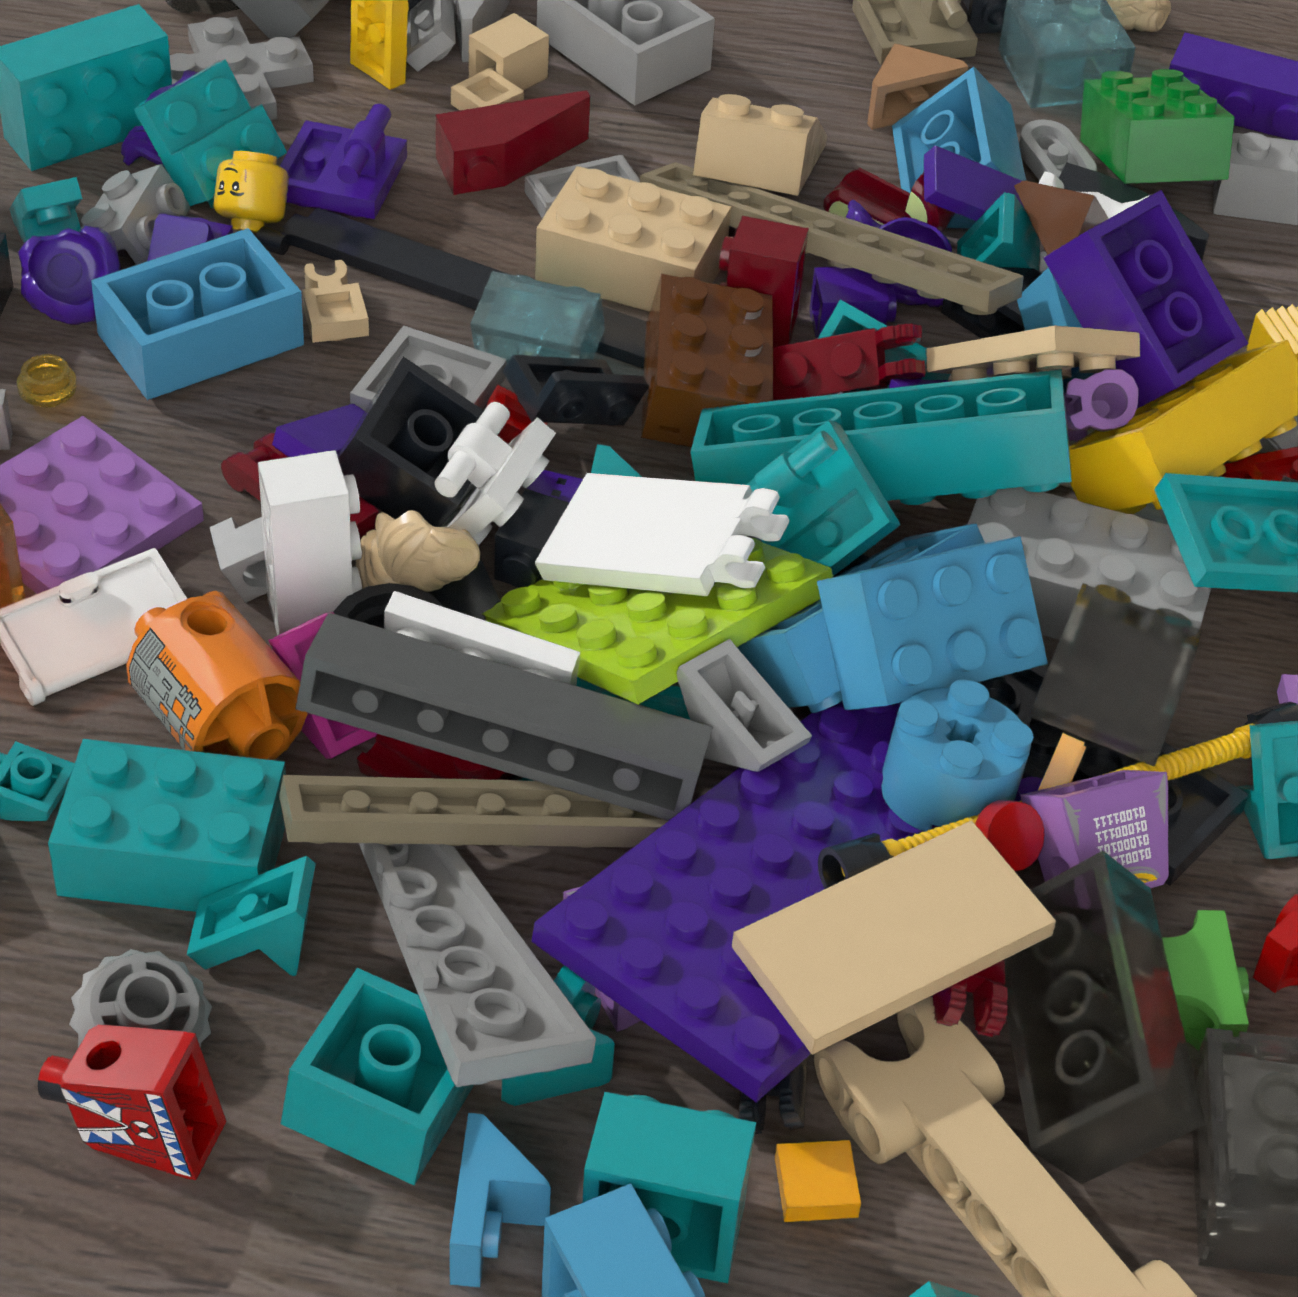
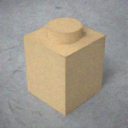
[469,13,549,91]

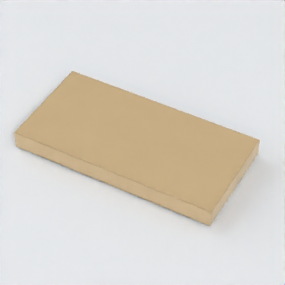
[732,820,1056,1055]

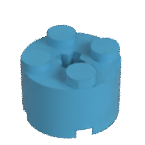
[881,679,1034,831]

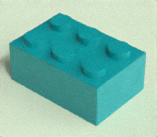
[0,4,172,171]
[48,739,286,912]

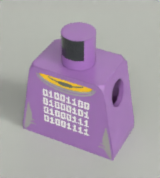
[1021,770,1169,936]

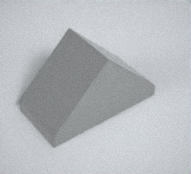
[676,639,812,772]

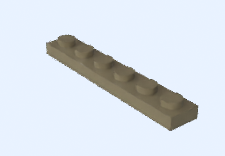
[279,775,668,848]

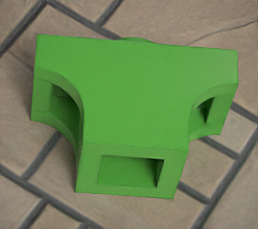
[1135,910,1249,1066]

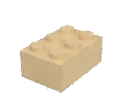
[535,166,731,312]

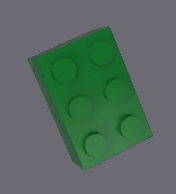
[1080,69,1234,184]

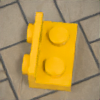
[350,0,409,90]

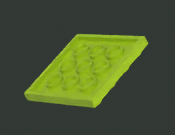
[482,538,833,705]

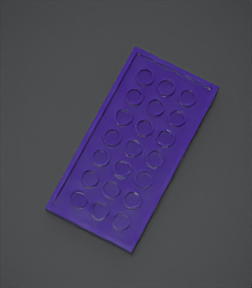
[531,701,1043,1102]

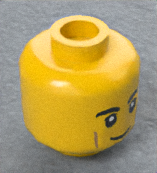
[214,151,289,233]

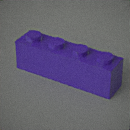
[1169,32,1298,141]

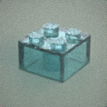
[998,0,1136,108]

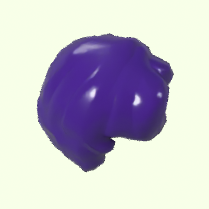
[18,226,122,325]

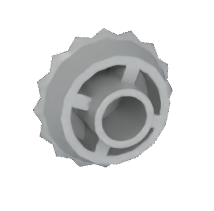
[69,949,212,1048]

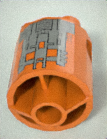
[126,591,308,760]

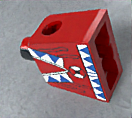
[38,1024,227,1181]

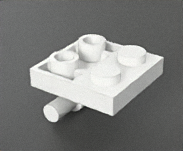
[435,402,556,546]

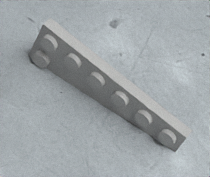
[359,843,596,1087]

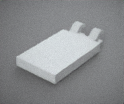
[535,473,790,596]

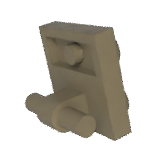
[852,0,978,65]

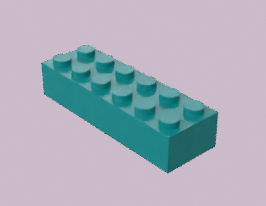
[691,369,1072,505]

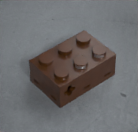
[641,273,773,447]

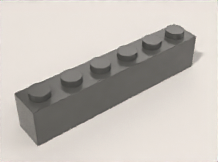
[295,612,713,821]

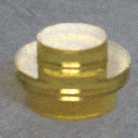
[17,354,77,408]

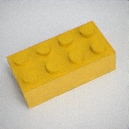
[1069,339,1298,514]

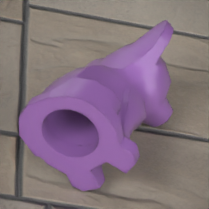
[1064,369,1139,442]

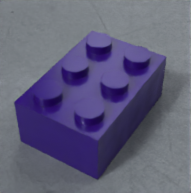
[1043,190,1249,409]

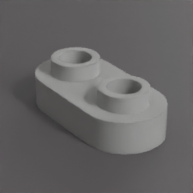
[1019,119,1097,181]

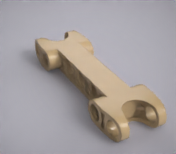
[814,996,1197,1297]

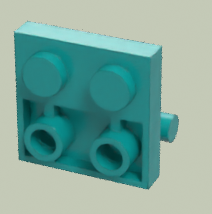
[746,420,901,576]

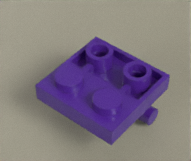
[280,104,407,219]

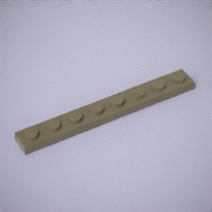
[640,162,1023,315]

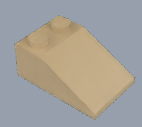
[693,94,827,196]

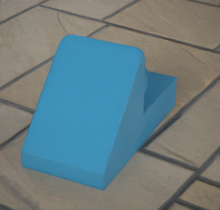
[450,1113,551,1287]

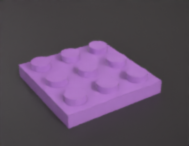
[0,416,204,603]

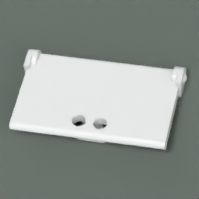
[0,548,187,706]

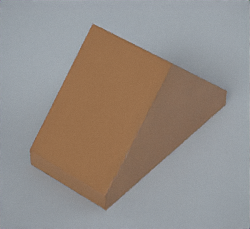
[867,43,968,130]

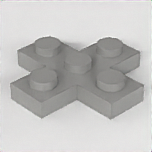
[170,16,314,120]

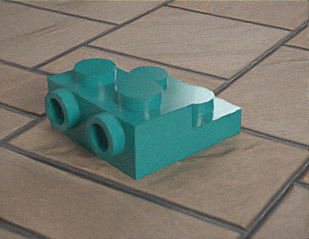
[134,59,287,208]

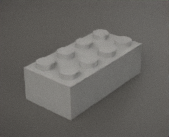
[967,487,1211,674]

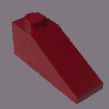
[435,90,590,195]

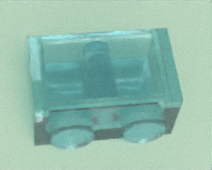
[470,271,605,364]

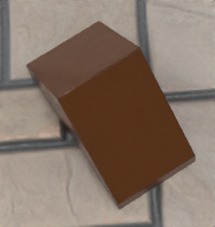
[1014,180,1109,255]

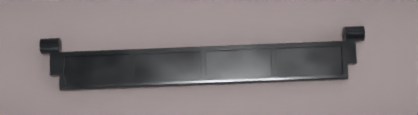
[256,208,647,369]

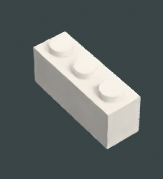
[258,450,362,636]

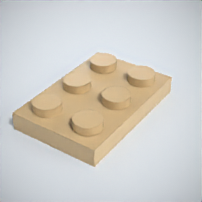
[926,325,1140,381]

